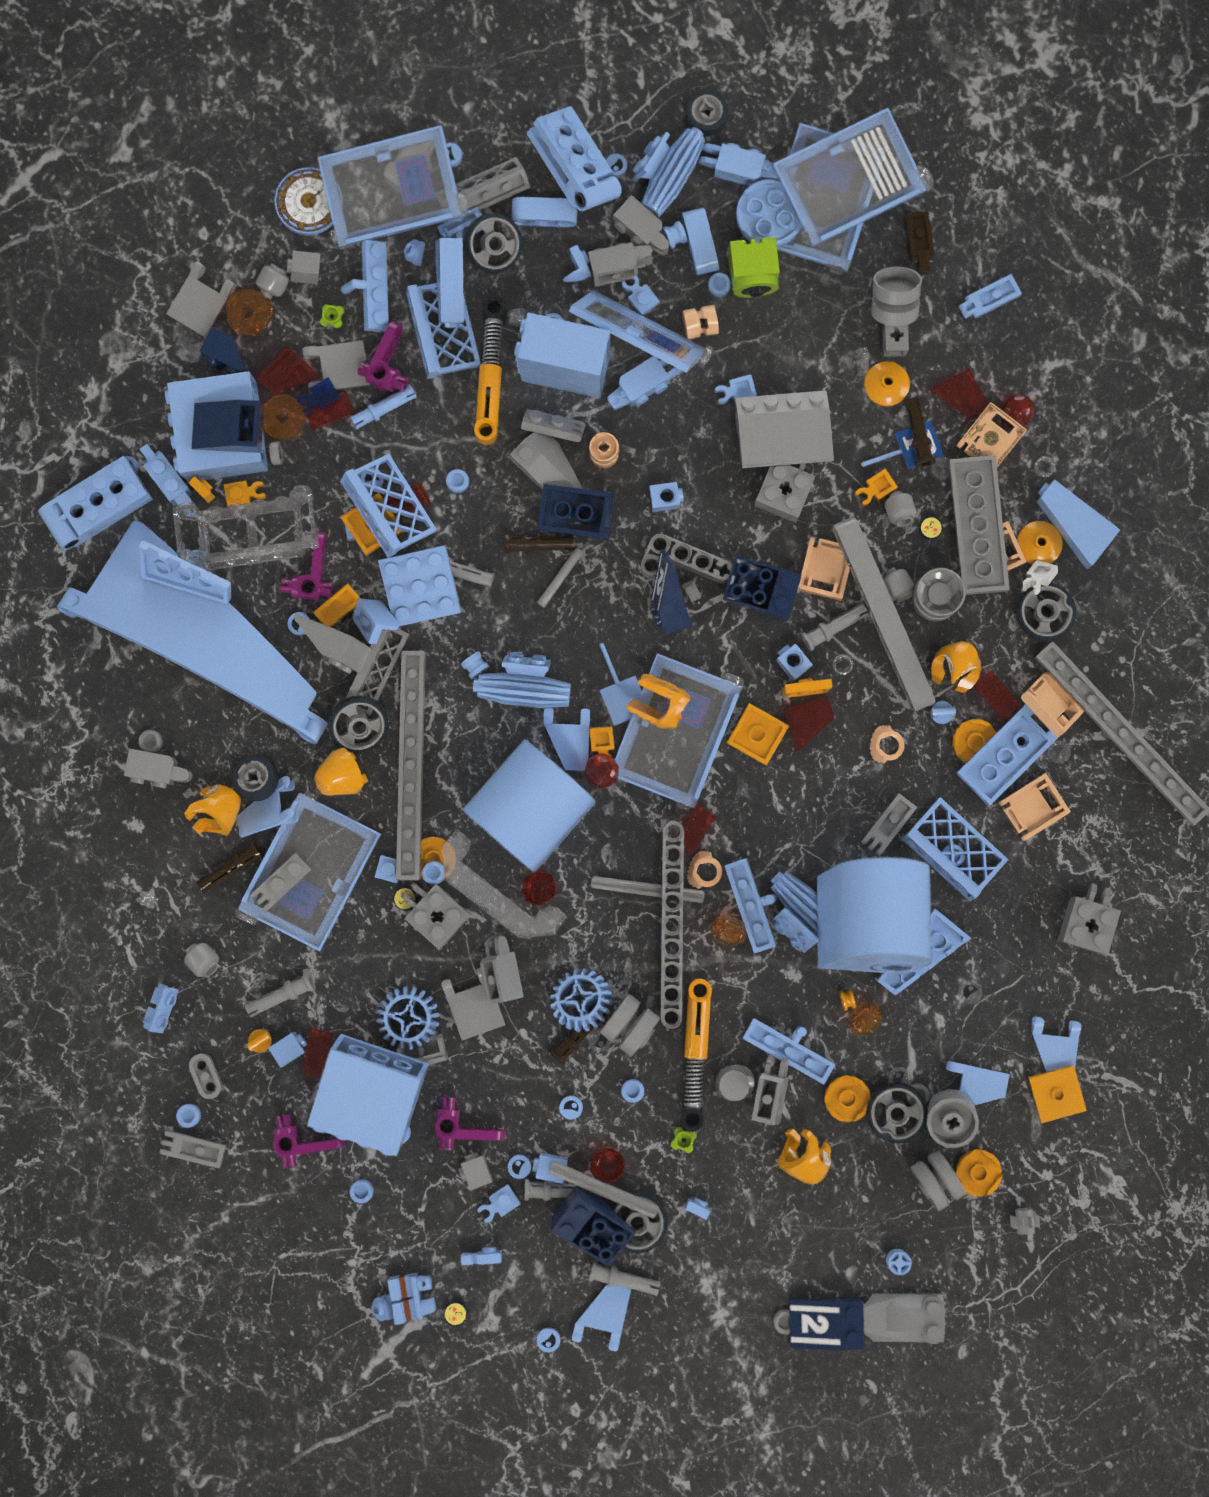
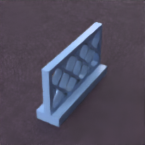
[406,283,481,379]
[340,454,437,558]
[902,797,1009,901]

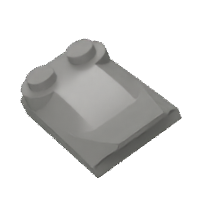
[863,1293,945,1344]

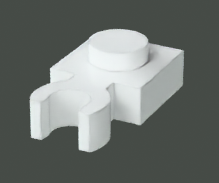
[1023,560,1058,595]

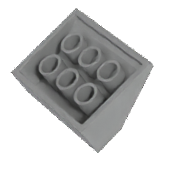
[735,391,834,468]

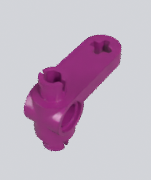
[357,321,409,392]
[280,532,333,601]
[435,1097,505,1150]
[273,1114,346,1168]

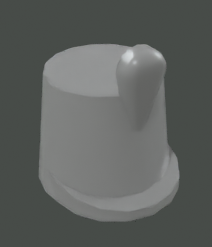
[715,1064,755,1101]

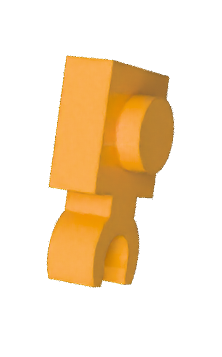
[854,469,898,506]
[188,476,215,503]
[224,481,266,508]
[589,726,615,767]

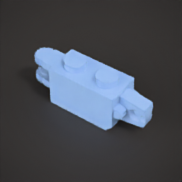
[699,143,778,186]
[607,354,682,411]
[140,444,197,515]

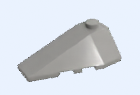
[510,432,583,490]

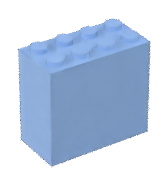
[514,313,610,399]
[165,371,268,482]
[307,1034,429,1156]

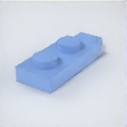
[959,274,1022,318]

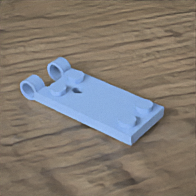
[956,704,1060,806]

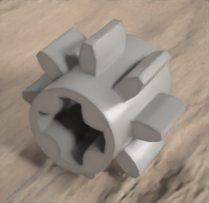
[1010,1208,1040,1235]

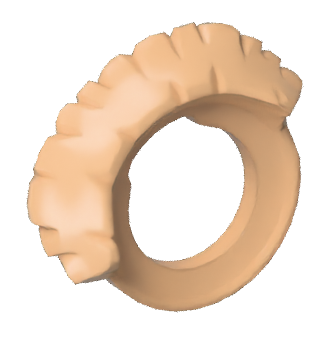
[870,725,904,763]
[687,851,722,889]

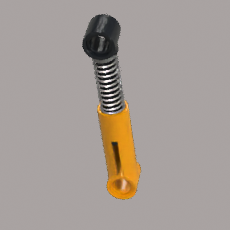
[474,295,506,445]
[680,978,712,1132]

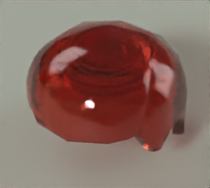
[999,393,1035,428]
[585,754,620,789]
[521,870,558,906]
[590,1148,626,1184]

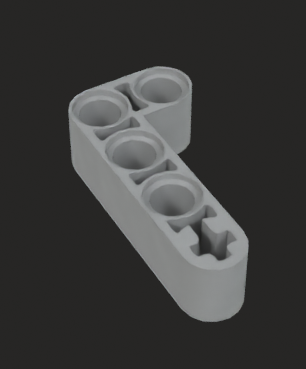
[641,534,733,584]

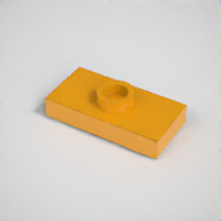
[313,584,361,628]

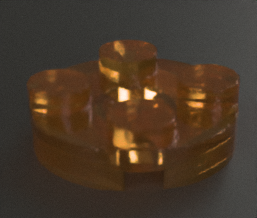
[226,289,273,336]
[263,394,306,441]

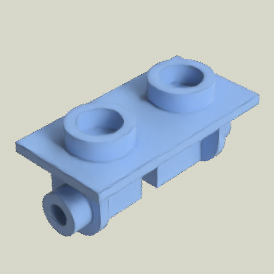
[437,207,483,240]
[142,983,179,1033]

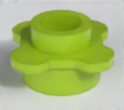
[320,304,344,328]
[671,1127,697,1153]

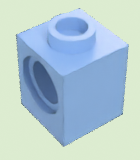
[649,482,684,512]
[776,644,813,682]
[268,1032,307,1068]
[532,1152,568,1184]

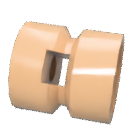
[682,305,719,340]
[589,432,619,468]

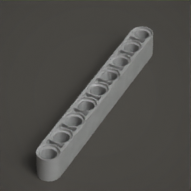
[832,516,935,712]
[661,820,684,1029]

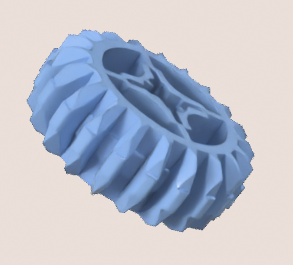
[550,969,613,1032]
[377,986,440,1050]

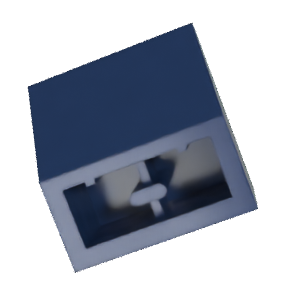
[200,327,248,374]

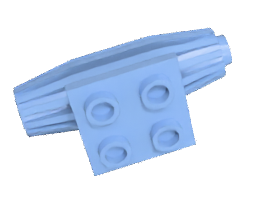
[631,127,705,217]
[473,652,571,708]
[771,871,819,953]

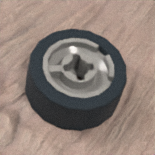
[686,90,728,137]
[232,756,279,801]

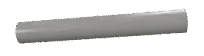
[537,547,584,608]

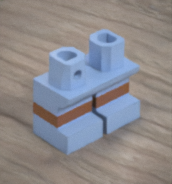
[387,1273,436,1325]

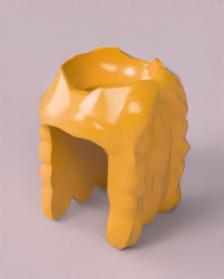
[626,674,690,729]

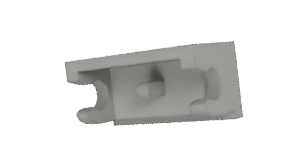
[396,1034,448,1065]

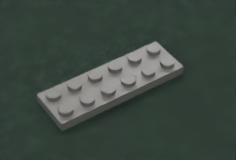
[949,455,1010,595]

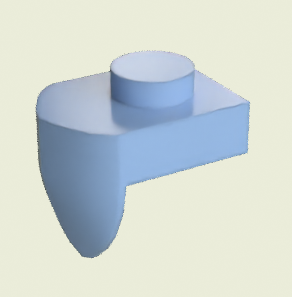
[563,245,591,282]

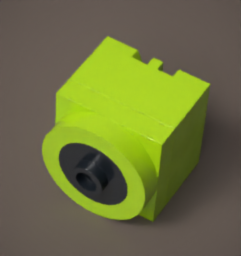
[728,237,780,297]

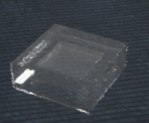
[856,348,869,376]

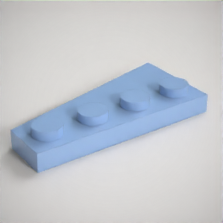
[139,540,231,604]
[876,909,971,996]

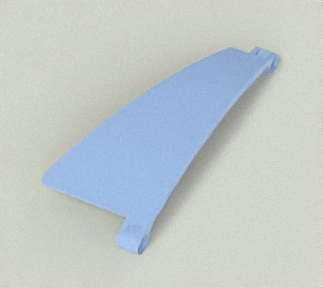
[57,521,328,744]

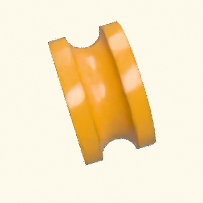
[839,988,856,1011]

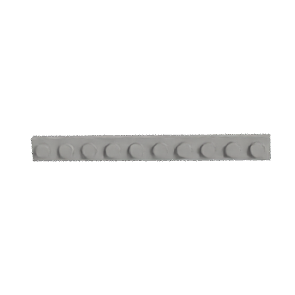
[1034,641,1209,826]
[396,651,426,881]

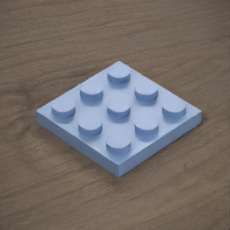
[378,545,462,626]

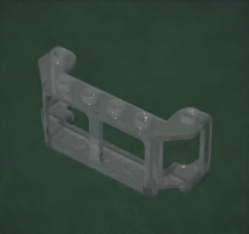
[173,485,320,570]
[442,829,568,939]

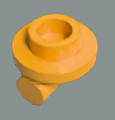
[247,1029,272,1053]

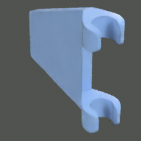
[544,707,590,771]
[238,776,299,838]
[1032,1016,1081,1072]
[946,1061,1010,1105]
[572,1284,631,1351]

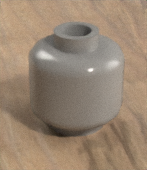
[256,263,289,299]
[884,491,917,527]
[883,567,915,603]
[184,943,219,977]

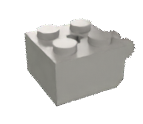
[754,463,815,523]
[401,882,472,950]
[1057,883,1121,955]

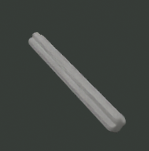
[591,876,705,903]
[549,1161,659,1218]

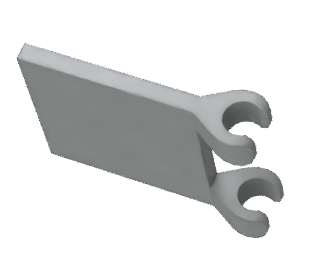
[166,261,236,337]
[302,340,370,395]
[441,967,506,1041]

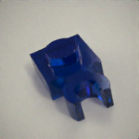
[297,377,341,414]

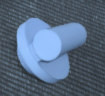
[404,239,425,266]
[931,701,956,724]
[371,1294,393,1321]

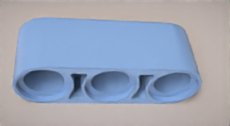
[511,197,577,227]
[681,207,719,276]

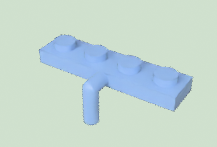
[341,239,389,333]
[725,858,777,953]
[742,1018,835,1084]

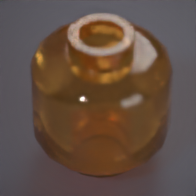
[711,914,747,948]
[848,1002,883,1037]

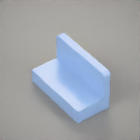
[351,599,399,644]

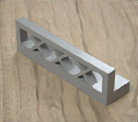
[435,157,531,222]
[345,629,409,717]

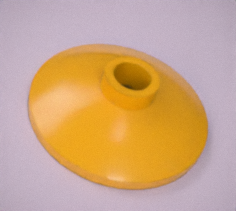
[864,361,910,406]
[1017,521,1063,565]

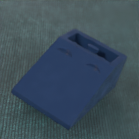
[191,400,264,453]
[723,556,802,622]
[551,1185,636,1266]

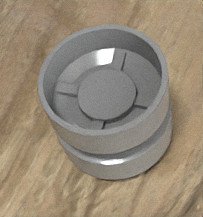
[871,267,922,326]
[912,568,966,622]
[599,993,660,1057]

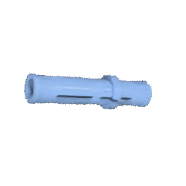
[350,384,417,429]

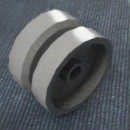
[926,1089,979,1148]
[910,1150,966,1212]

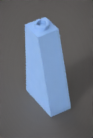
[435,238,464,328]
[1036,480,1120,569]

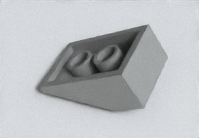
[293,613,371,674]

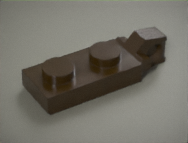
[905,211,934,276]

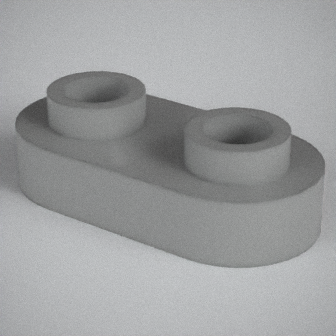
[189,1053,223,1099]

